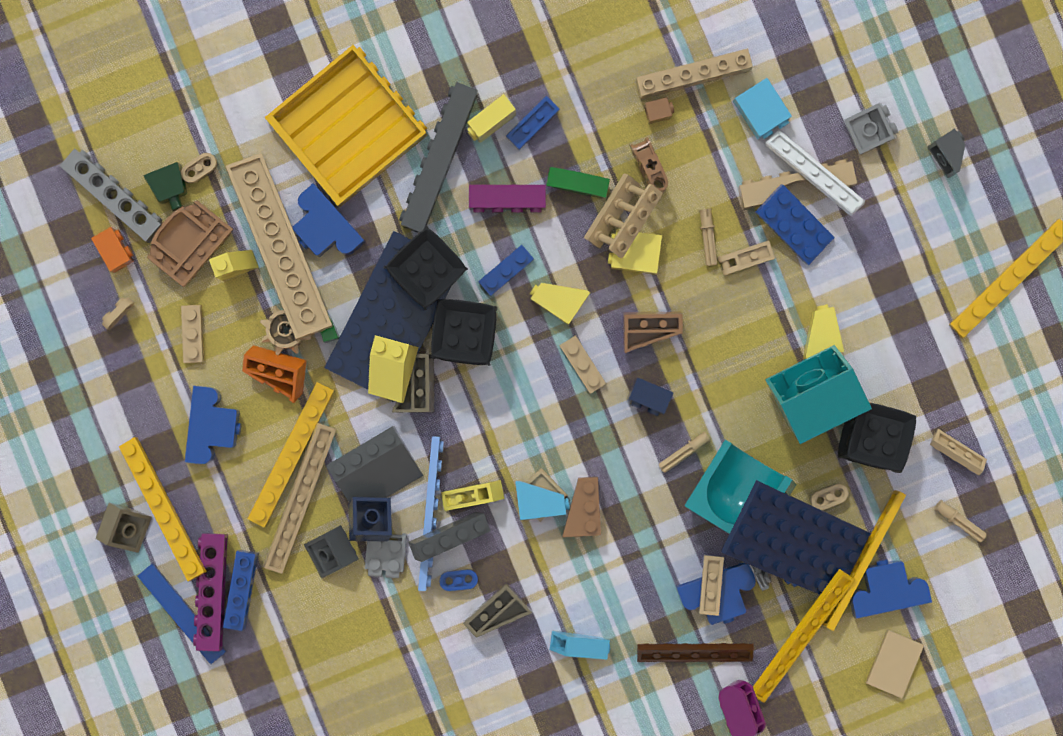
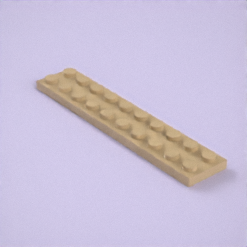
[225,153,332,341]

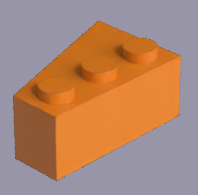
[242,345,307,403]

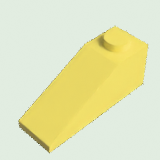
[441,480,505,511]

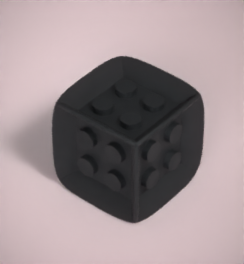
[383,226,468,310]
[430,299,498,366]
[838,403,916,473]

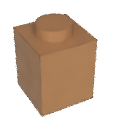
[644,97,674,124]

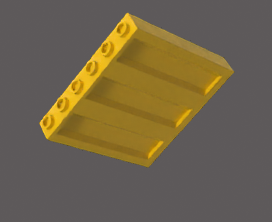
[264,45,428,208]

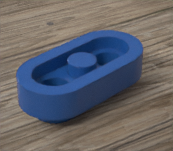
[439,569,478,591]

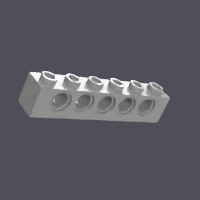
[59,149,162,243]

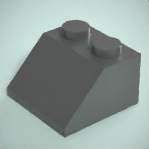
[927,128,966,178]
[304,525,359,579]

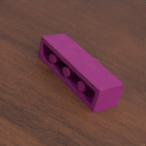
[469,185,546,213]

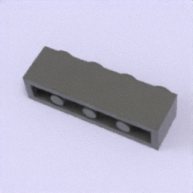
[408,511,491,562]

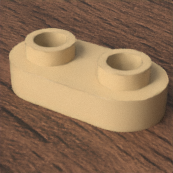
[181,153,217,183]
[102,297,134,330]
[810,484,848,510]

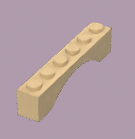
[738,159,857,210]

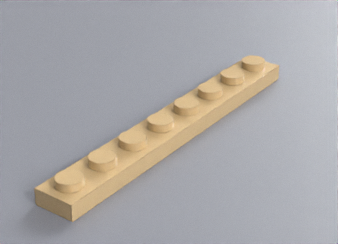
[263,423,336,574]

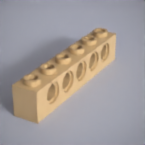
[635,48,753,100]

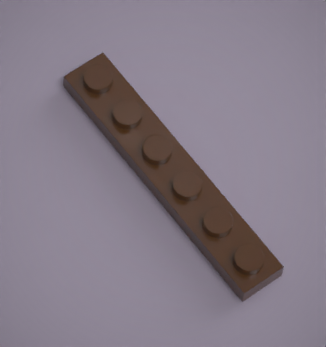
[637,643,754,662]

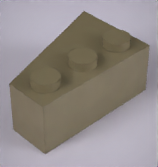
[392,354,434,413]
[463,582,532,638]

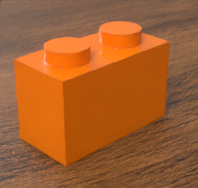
[91,227,134,273]

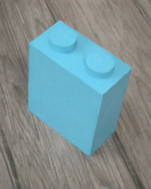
[733,78,792,140]

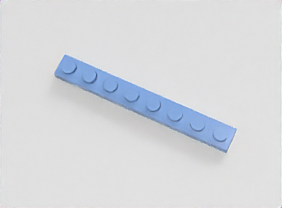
[418,436,444,591]

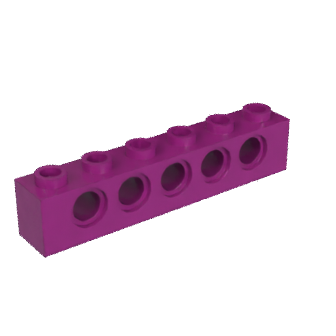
[193,534,228,651]

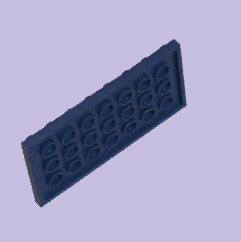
[324,231,451,402]
[721,480,871,595]

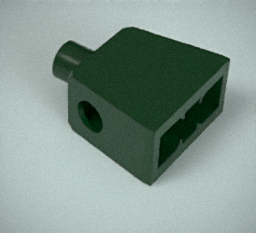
[143,162,187,211]

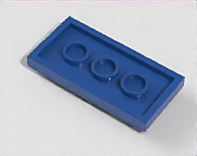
[755,184,835,265]

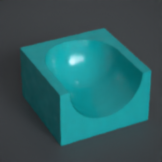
[765,345,872,444]
[685,439,797,534]

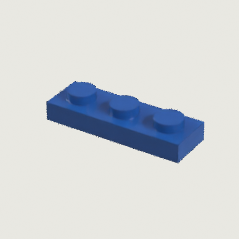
[506,96,560,150]
[478,245,534,296]

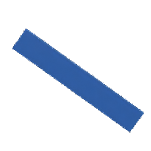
[137,563,227,664]

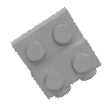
[844,103,899,155]

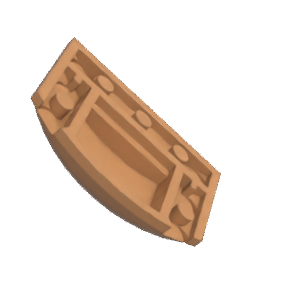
[147,200,233,288]

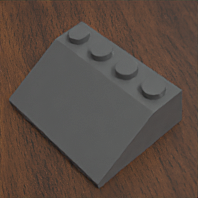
[326,426,423,502]

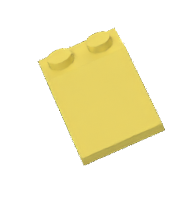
[368,335,419,403]

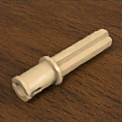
[699,208,717,266]
[659,432,711,473]
[934,500,987,542]

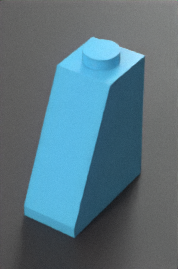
[515,480,569,520]
[549,631,610,660]

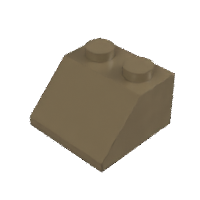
[95,502,152,553]

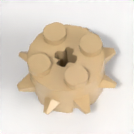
[260,306,311,355]

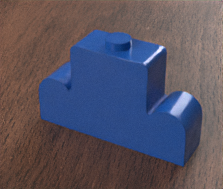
[293,183,365,257]
[185,386,241,464]
[850,559,932,619]
[675,562,756,625]

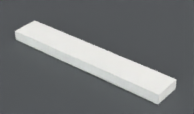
[766,130,865,216]

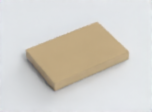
[865,629,924,698]

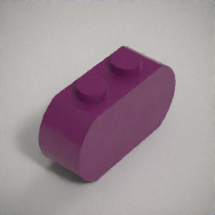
[718,680,766,736]

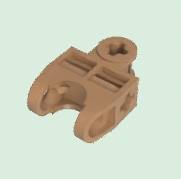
[630,137,668,193]

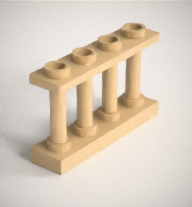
[584,173,663,258]

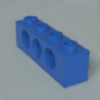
[223,550,259,631]

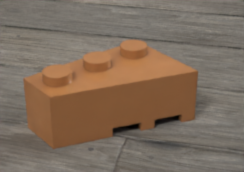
[623,311,683,353]
[562,477,601,537]

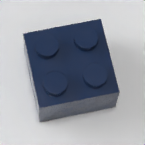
[627,377,673,416]
[348,497,392,541]

